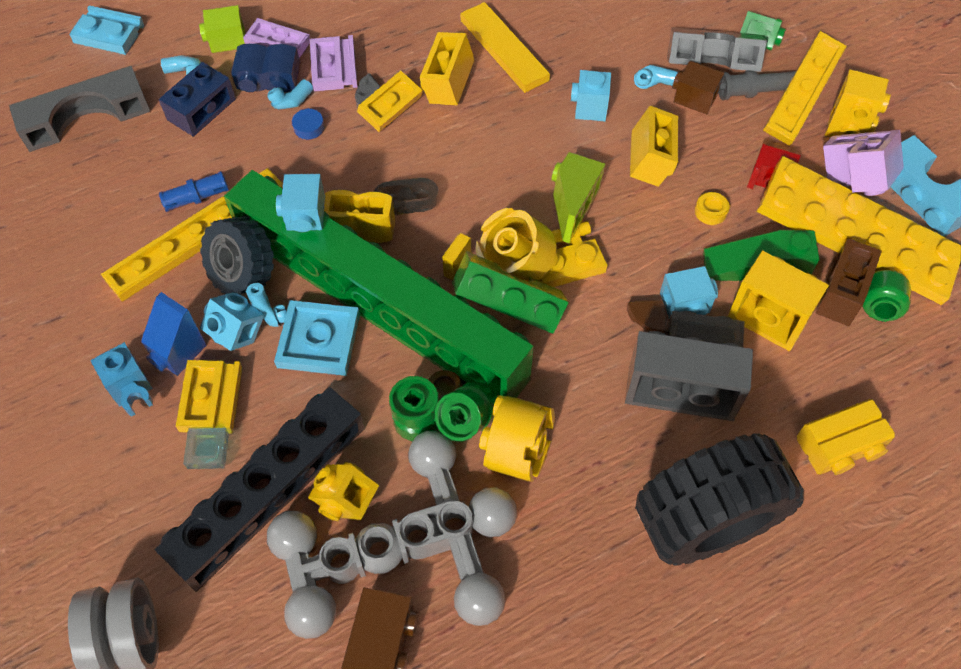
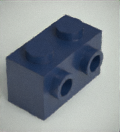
[158,62,236,137]

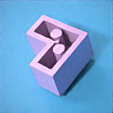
[823,130,904,196]

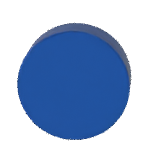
[292,109,324,140]

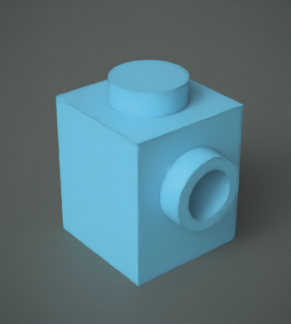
[571,70,611,122]
[276,174,325,232]
[660,266,718,321]

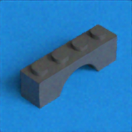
[9,66,150,152]

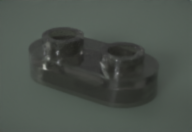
[374,178,439,215]

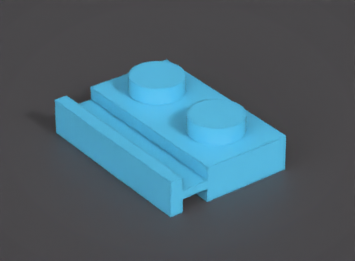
[69,5,145,55]

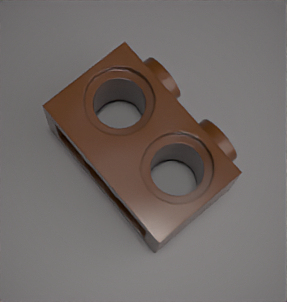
[815,238,882,326]

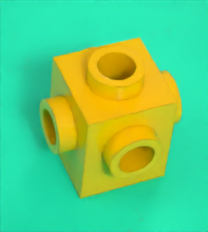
[308,462,379,521]

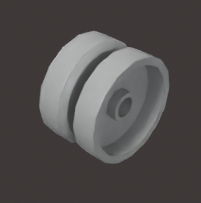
[68,577,159,669]

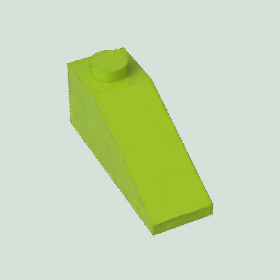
[551,152,606,243]

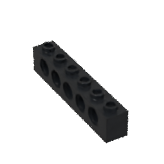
[154,387,365,592]

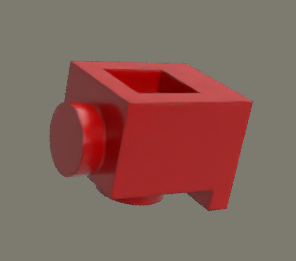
[747,144,801,189]

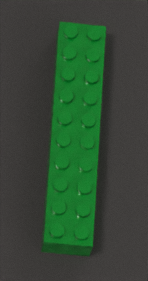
[224,170,534,398]

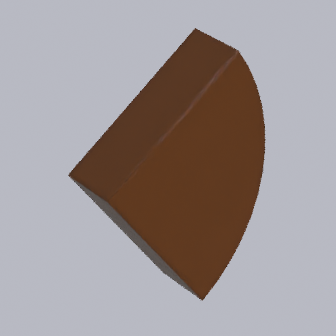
[627,300,668,335]

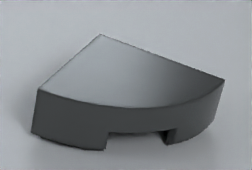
[355,73,380,108]

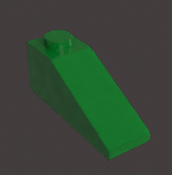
[703,230,819,281]

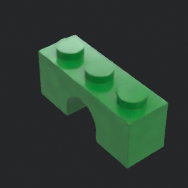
[452,251,569,334]

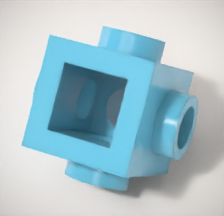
[200,292,265,351]

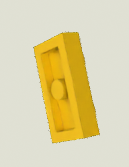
[357,70,423,132]

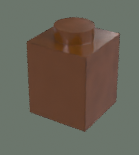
[672,61,724,115]

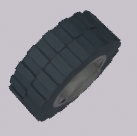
[200,216,274,295]

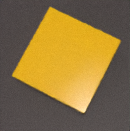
[442,233,471,280]

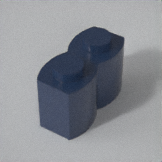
[231,44,301,92]

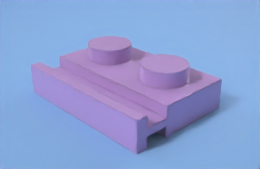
[310,35,358,91]

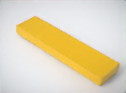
[460,2,550,93]
[763,31,847,146]

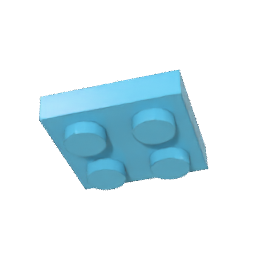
[274,300,360,376]

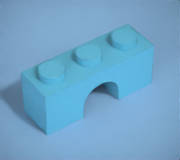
[891,135,961,237]

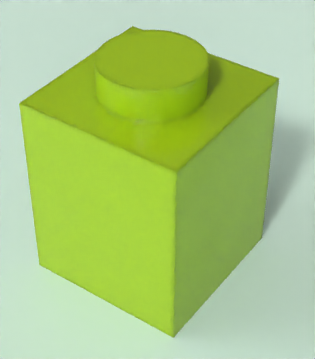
[199,5,245,53]

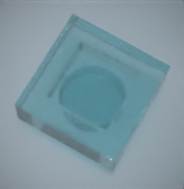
[183,428,229,469]

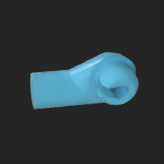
[161,55,201,75]
[634,65,678,89]

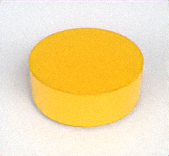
[695,192,730,225]

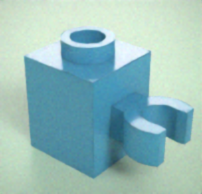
[90,342,153,417]

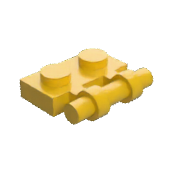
[539,221,607,287]

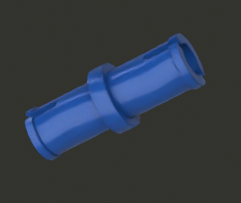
[159,171,229,212]

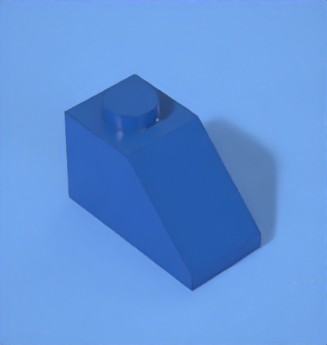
[141,292,207,376]

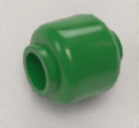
[862,270,911,322]

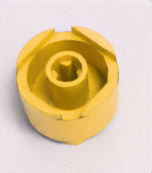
[476,208,558,281]
[479,395,555,482]

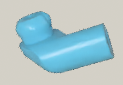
[267,79,313,110]
[246,283,287,327]

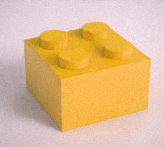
[727,251,829,352]

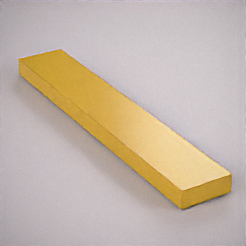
[101,168,283,302]

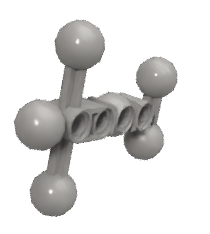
[267,430,517,639]

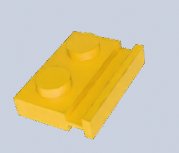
[176,360,242,434]

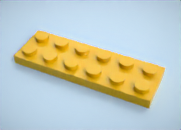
[756,156,961,305]

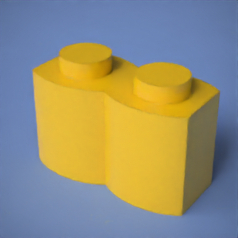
[324,190,395,243]

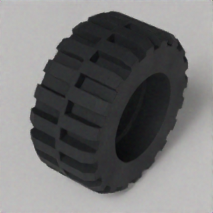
[635,433,804,566]

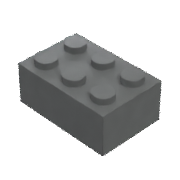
[625,331,753,422]

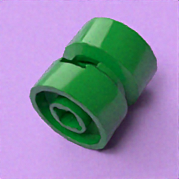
[389,376,439,441]
[435,382,496,441]

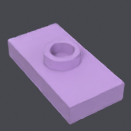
[243,18,310,58]

